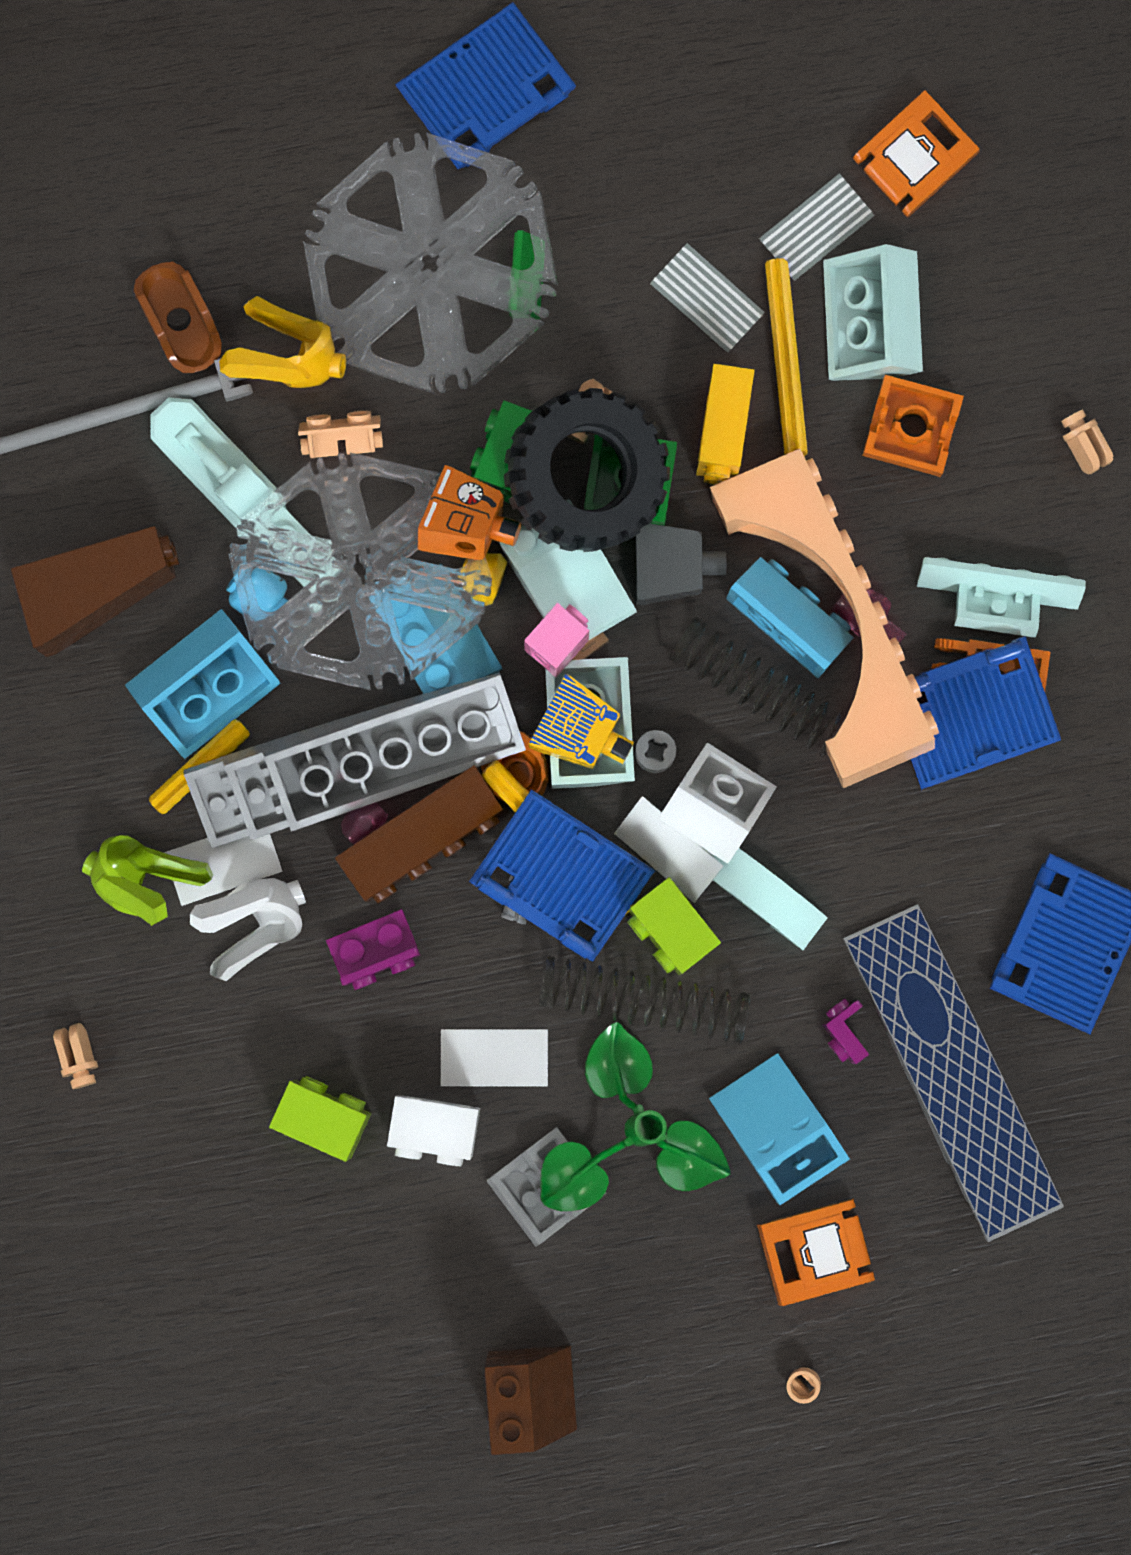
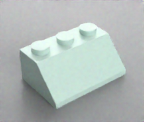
[823,244,923,381]
[545,657,635,789]

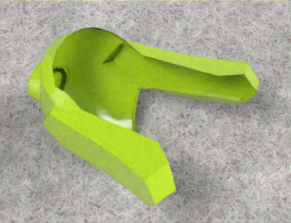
[82,835,213,926]

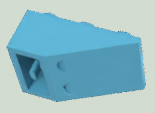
[709,1053,850,1205]

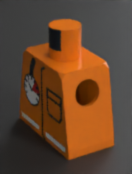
[418,465,521,560]

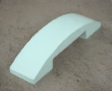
[702,847,828,951]

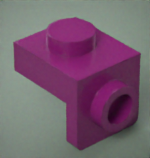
[823,998,869,1064]

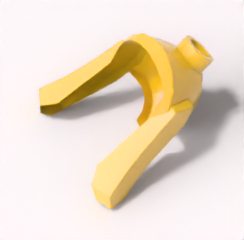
[219,296,346,388]

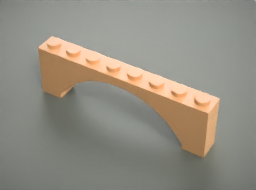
[710,449,939,788]

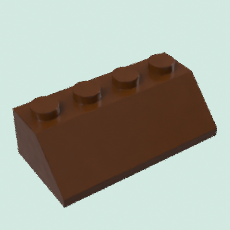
[335,765,503,904]

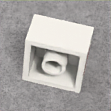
[658,743,777,863]
[387,1095,480,1166]

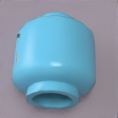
[226,562,289,624]

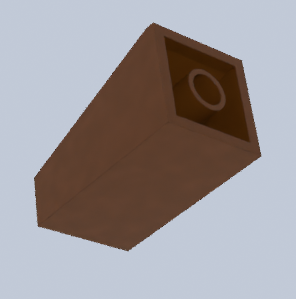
[11,526,180,657]
[485,1345,577,1455]

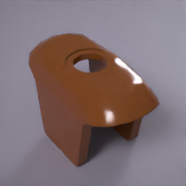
[134,262,222,373]

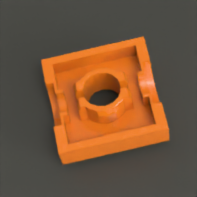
[862,375,964,477]

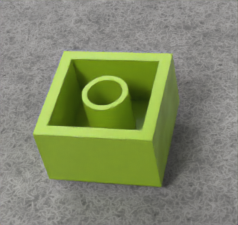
[627,877,721,975]
[269,1076,371,1162]

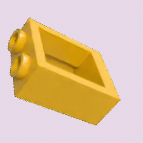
[696,364,754,485]

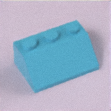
[726,557,854,679]
[369,564,503,694]
[125,609,281,759]

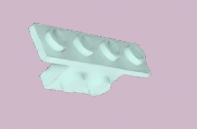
[917,557,1086,637]

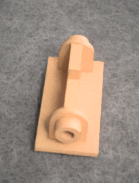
[298,411,383,458]

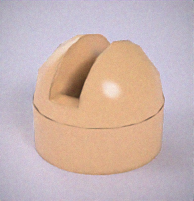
[787,1367,821,1404]

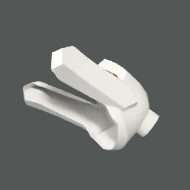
[190,878,306,981]

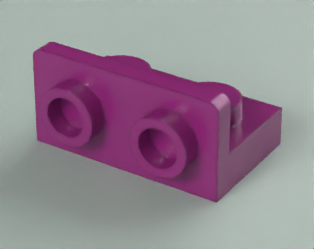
[326,909,421,991]

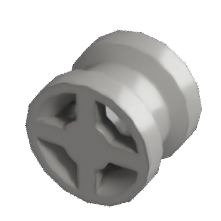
[635,730,676,773]

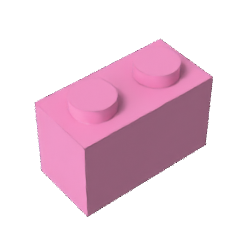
[524,603,590,677]

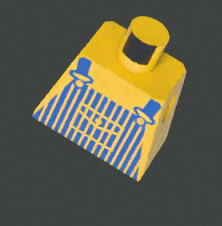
[529,674,634,769]

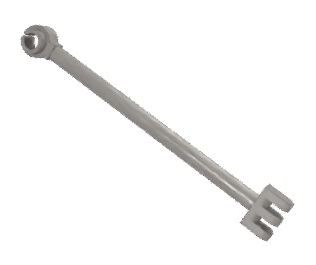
[0,358,253,455]

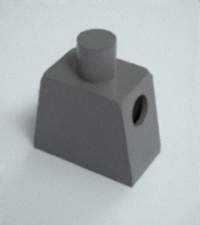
[635,523,727,605]

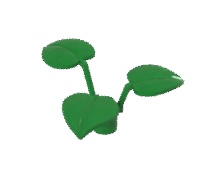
[540,1022,730,1212]

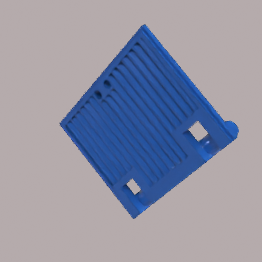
[395,2,576,169]
[911,636,1061,789]
[469,789,655,962]
[989,853,1131,1035]

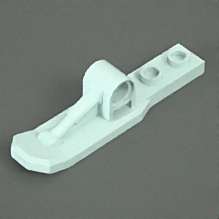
[151,398,344,599]

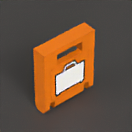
[853,90,980,218]
[757,1199,875,1306]

